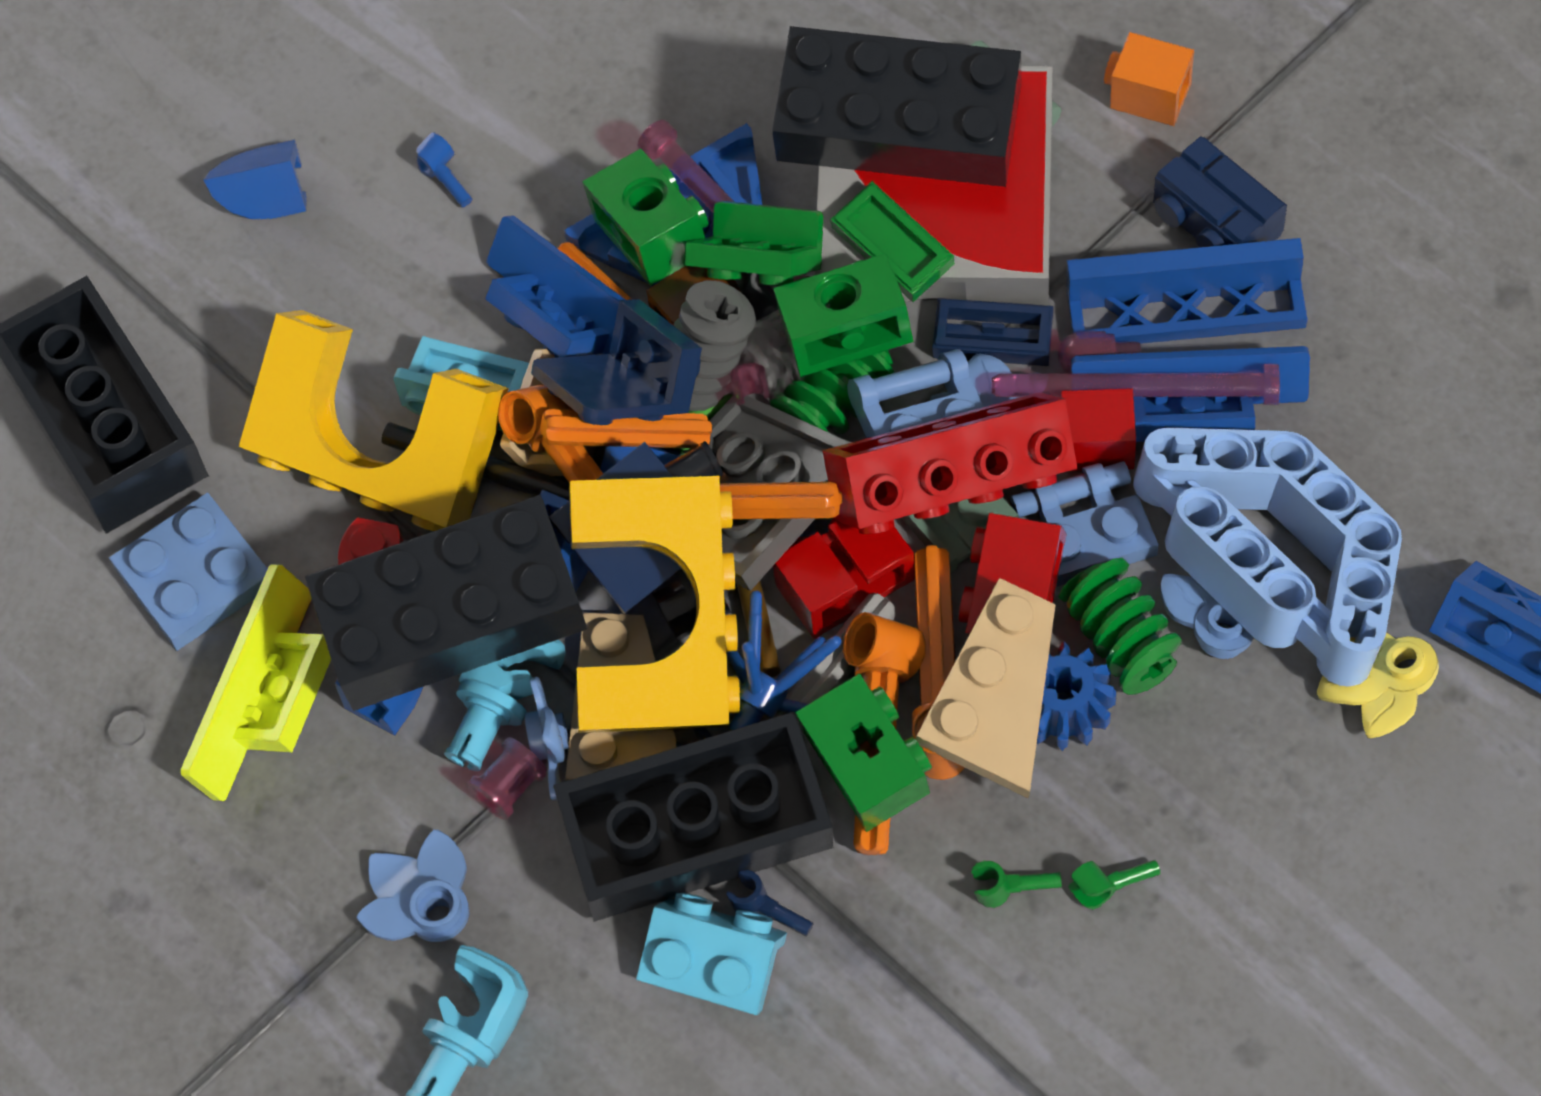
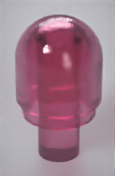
[1058,331,1141,376]

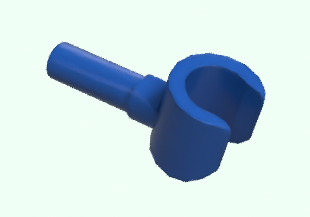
[416,133,472,207]

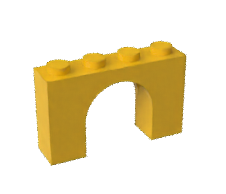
[239,310,509,531]
[569,476,740,733]

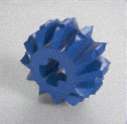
[1037,641,1116,751]

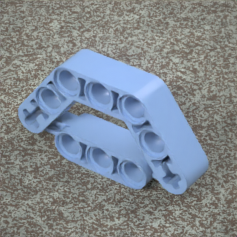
[1133,428,1402,687]

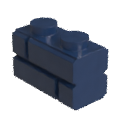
[1153,136,1287,248]

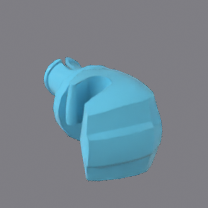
[444,640,566,772]
[405,945,528,1096]

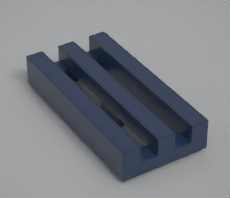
[932,298,1054,366]

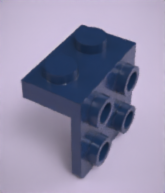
[531,299,702,425]

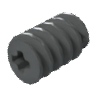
[673,280,756,411]

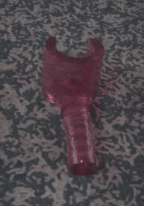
[731,363,770,406]

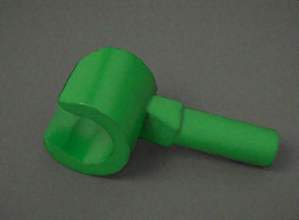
[1068,860,1160,909]
[971,861,1062,908]

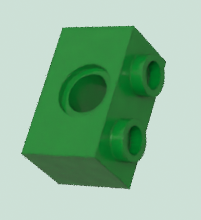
[582,148,708,286]
[773,253,914,377]

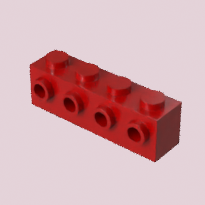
[822,392,1077,534]

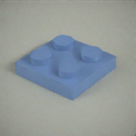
[109,492,268,651]

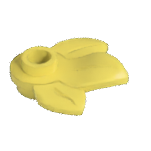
[1317,632,1439,739]

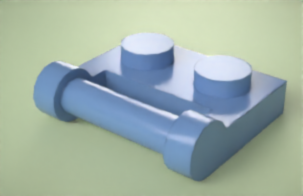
[847,349,984,438]

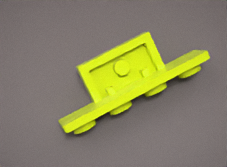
[180,564,331,801]

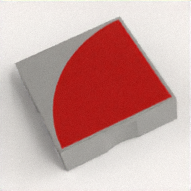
[814,66,1053,306]

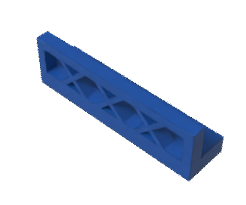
[1066,238,1307,350]
[1429,561,1541,693]

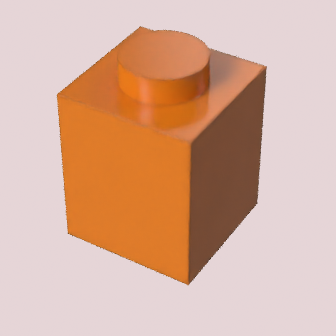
[1104,32,1194,126]

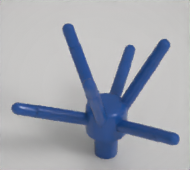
[726,590,842,731]

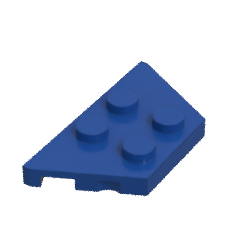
[564,123,762,286]

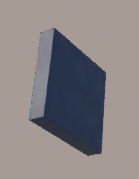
[549,442,682,614]

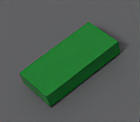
[830,181,955,302]

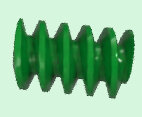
[770,350,895,434]
[1058,557,1182,695]

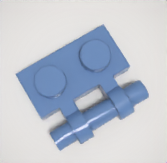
[1010,461,1159,587]

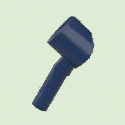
[726,870,814,936]

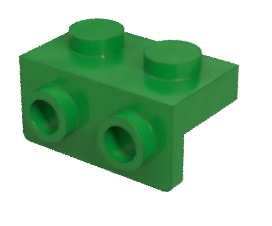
[685,201,823,286]

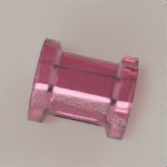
[466,737,547,820]

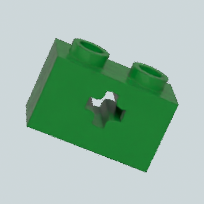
[795,673,932,832]

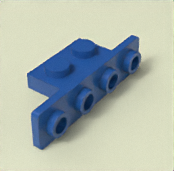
[485,215,625,358]
[1071,346,1310,442]

